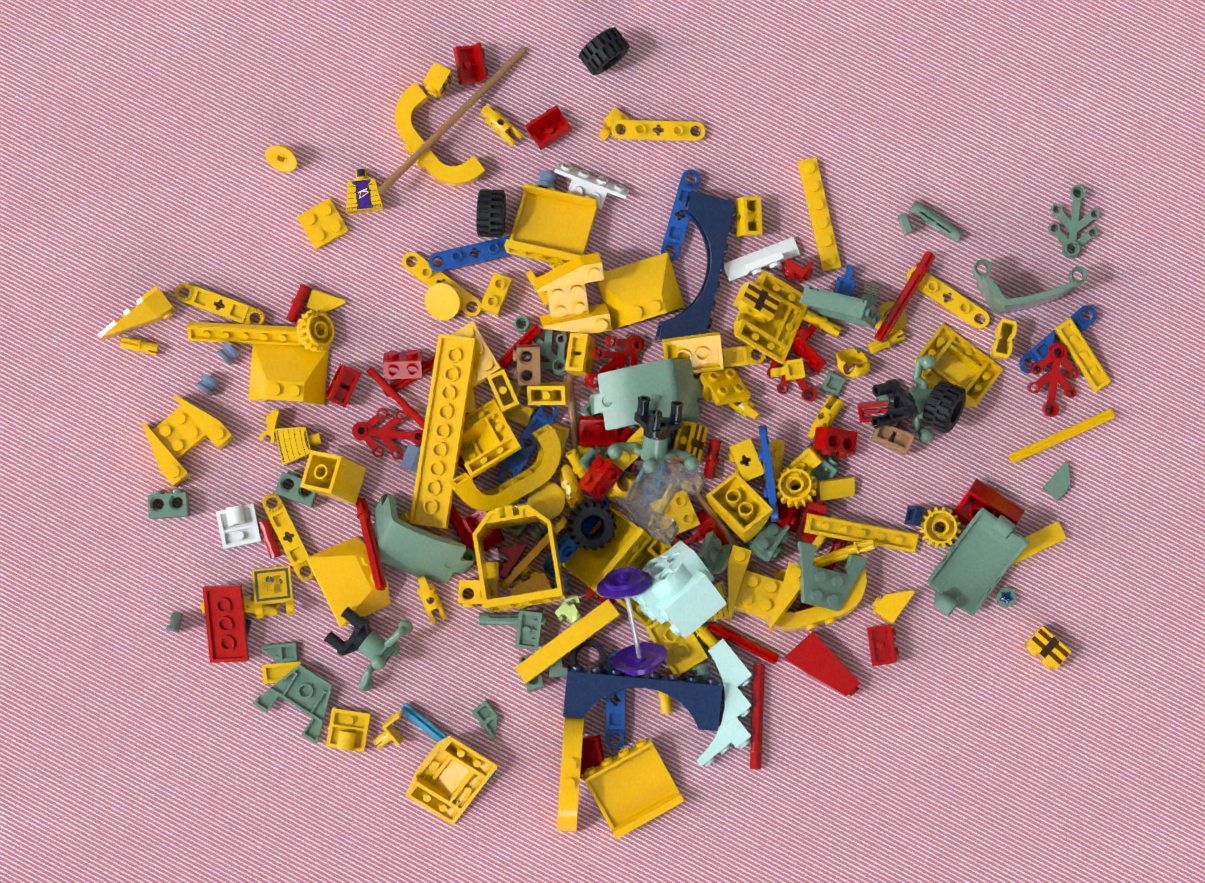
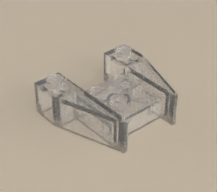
[614,461,706,545]

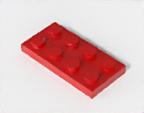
[202,584,249,663]

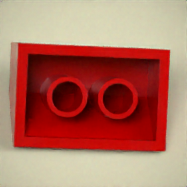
[951,478,1025,526]

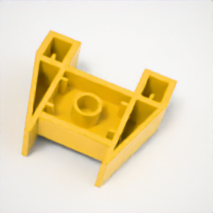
[534,252,612,334]
[142,395,235,487]
[728,545,801,632]

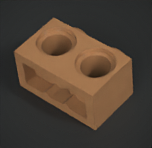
[513,344,541,386]
[870,426,915,455]

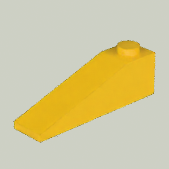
[98,286,176,340]

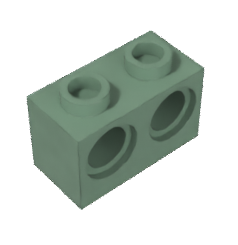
[274,470,318,508]
[147,489,190,519]

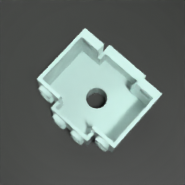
[631,541,727,639]

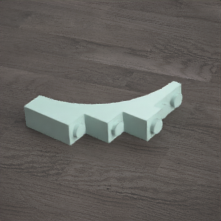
[696,639,752,767]

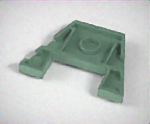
[798,541,867,611]
[253,664,333,744]

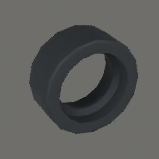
[570,639,607,668]

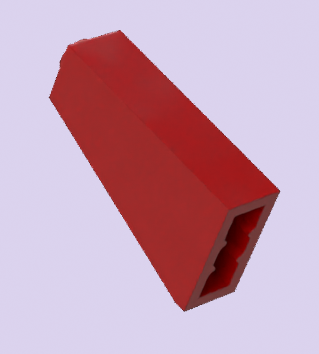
[783,632,860,696]

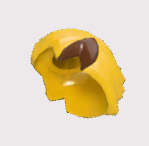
[835,349,871,378]
[606,476,639,504]

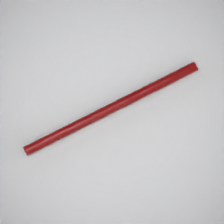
[366,366,479,480]

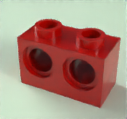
[324,363,362,408]
[814,426,858,458]

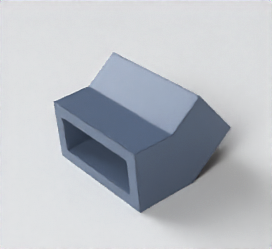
[400,444,421,473]

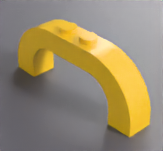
[395,82,486,186]
[449,424,561,511]
[761,566,867,632]
[557,715,585,832]

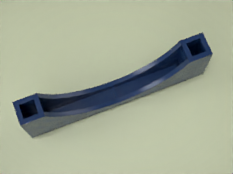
[655,191,736,342]
[563,665,723,731]

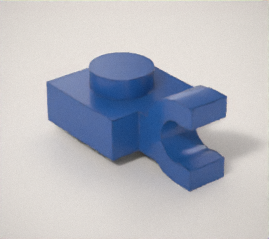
[833,265,857,297]

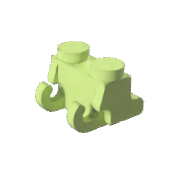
[555,595,582,625]

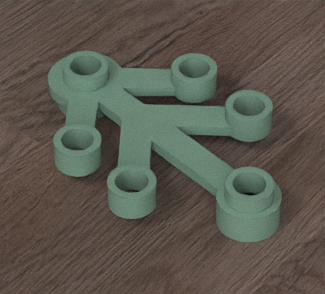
[1048,185,1100,259]
[514,316,568,376]

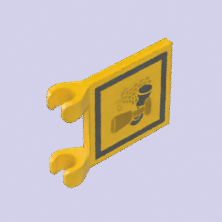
[252,565,295,619]

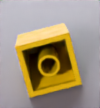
[300,450,366,505]

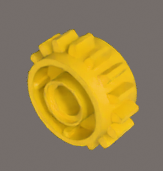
[296,310,335,352]
[775,466,818,509]
[918,507,961,549]

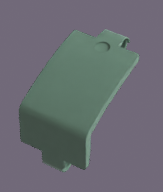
[972,259,1088,314]
[589,359,704,431]
[373,494,476,584]
[927,508,1029,616]

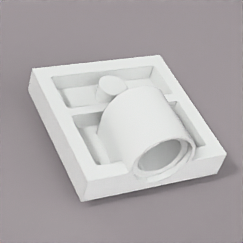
[216,504,262,549]

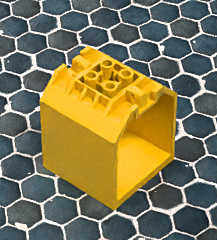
[472,504,566,612]

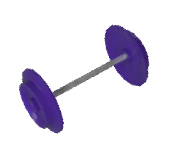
[597,567,667,675]

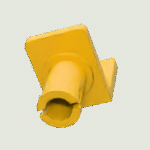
[373,709,403,749]

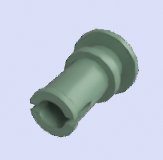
[692,662,711,680]

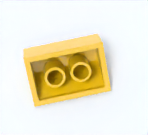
[706,472,773,543]

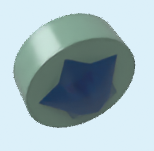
[996,588,1016,607]

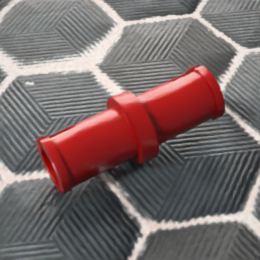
[285,284,312,324]
[702,439,722,479]
[258,519,282,559]

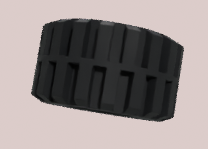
[579,27,630,75]
[476,189,506,238]
[923,380,966,434]
[565,499,617,551]

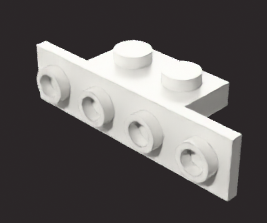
[554,163,630,209]
[724,237,800,282]

